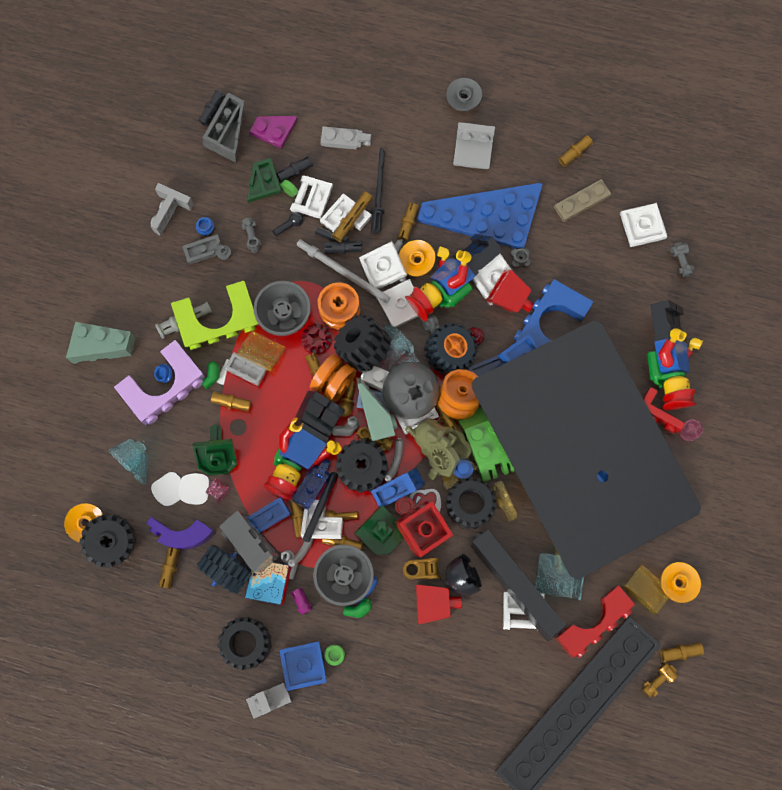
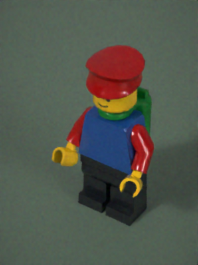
[405,234,502,321]
[647,300,703,411]
[263,391,345,500]

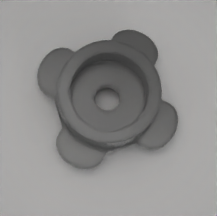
[511,249,531,267]

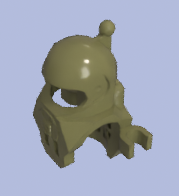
[405,418,472,480]

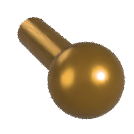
[325,510,359,520]

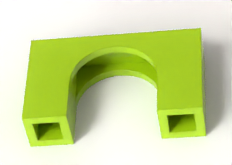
[171,281,258,350]

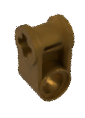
[402,558,441,580]

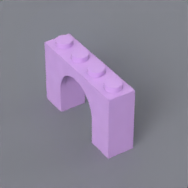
[114,340,205,426]

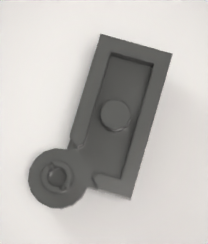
[183,234,232,265]

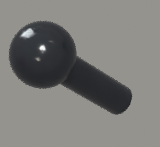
[272,212,303,237]
[315,227,349,242]

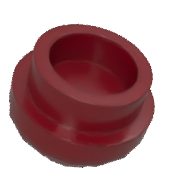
[469,327,484,346]

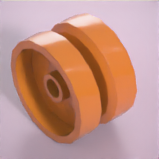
[318,282,360,330]
[310,354,357,403]
[438,369,480,420]

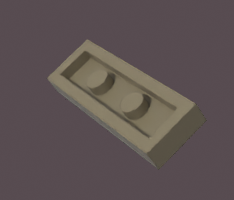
[554,179,611,222]

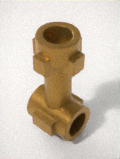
[356,427,393,451]
[641,662,678,698]

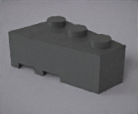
[219,510,280,572]

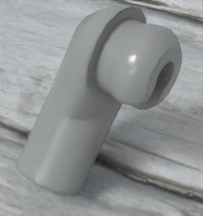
[332,417,359,436]
[281,550,298,580]

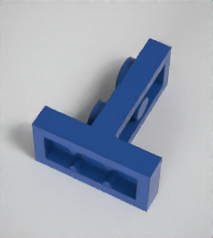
[371,468,425,506]

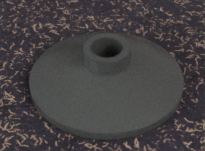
[446,78,482,111]

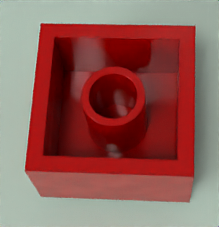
[394,501,453,557]

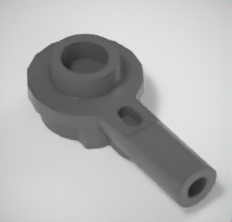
[423,314,439,334]

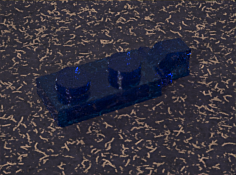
[292,459,331,511]

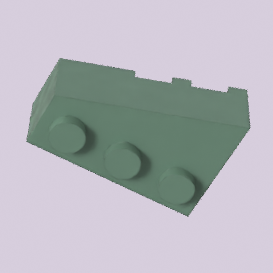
[66,322,136,364]

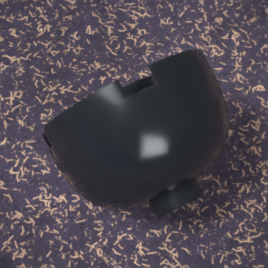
[445,554,482,596]

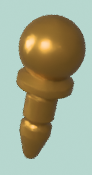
[339,380,355,416]

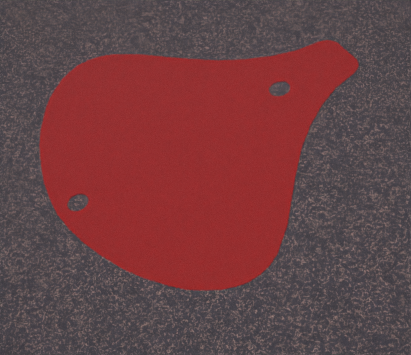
[220,281,481,568]

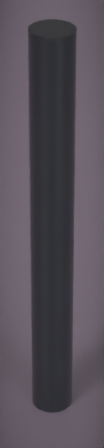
[302,472,338,542]

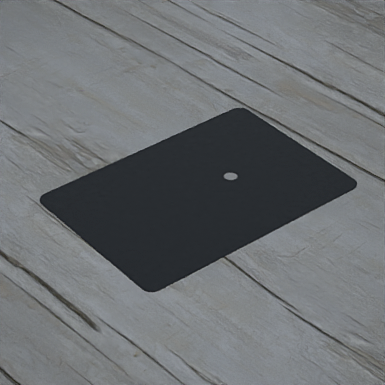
[472,321,701,579]

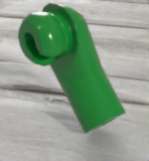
[201,361,220,390]
[343,598,372,618]

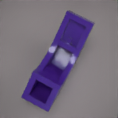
[146,517,216,550]

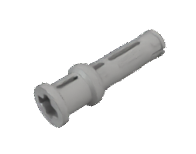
[155,302,212,339]

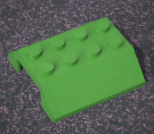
[456,407,515,482]

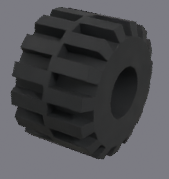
[334,314,391,372]
[336,439,388,493]
[80,514,136,568]

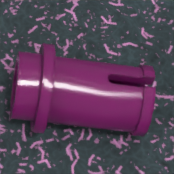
[291,588,312,615]

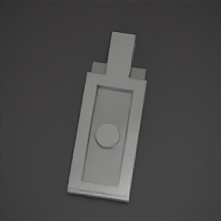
[320,127,371,150]

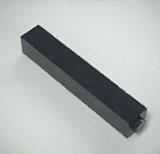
[471,530,566,642]

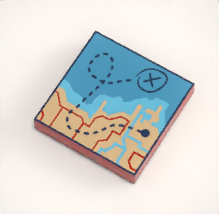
[245,562,292,606]

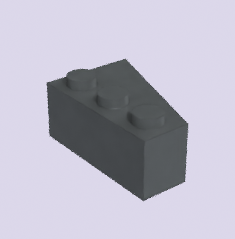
[202,93,244,163]

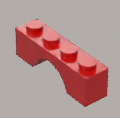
[555,586,635,658]

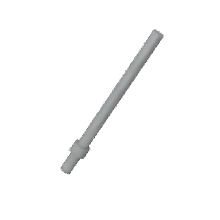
[297,239,391,304]

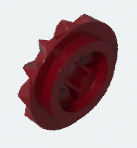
[301,323,331,353]

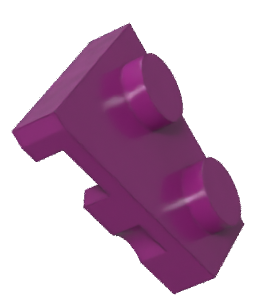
[249,116,298,149]

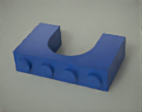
[514,279,594,347]

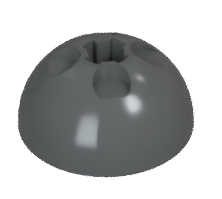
[254,281,310,336]
[382,362,440,419]
[313,545,374,606]

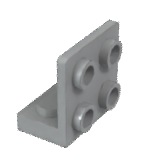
[453,122,495,170]

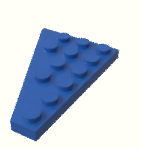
[417,183,542,249]

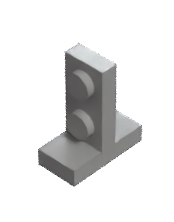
[150,183,194,236]
[246,682,292,719]

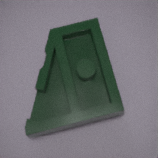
[247,158,282,203]

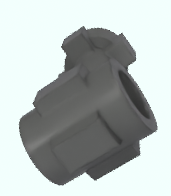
[241,218,262,253]
[670,242,694,278]

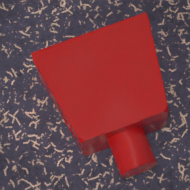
[486,270,534,313]
[416,585,462,624]

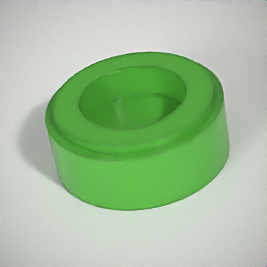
[280,180,298,197]
[324,645,345,666]

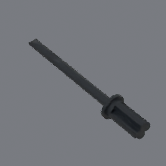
[370,148,385,234]

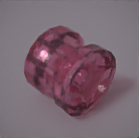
[680,419,703,441]
[206,478,230,503]

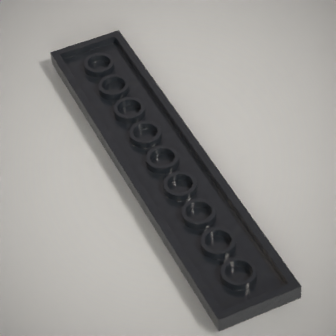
[495,616,661,790]

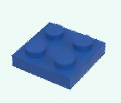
[279,641,327,691]

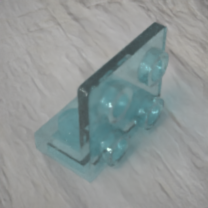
[535,553,584,600]

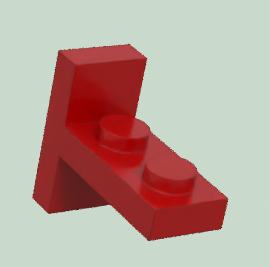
[643,387,685,434]

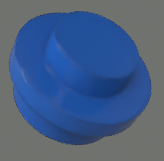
[196,217,214,235]
[154,364,172,383]
[454,459,473,479]

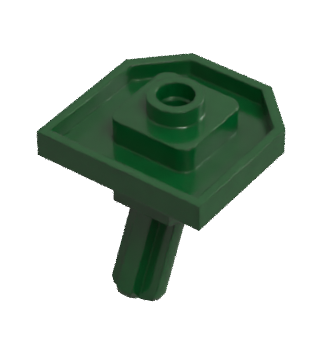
[193,424,237,475]
[354,505,402,555]

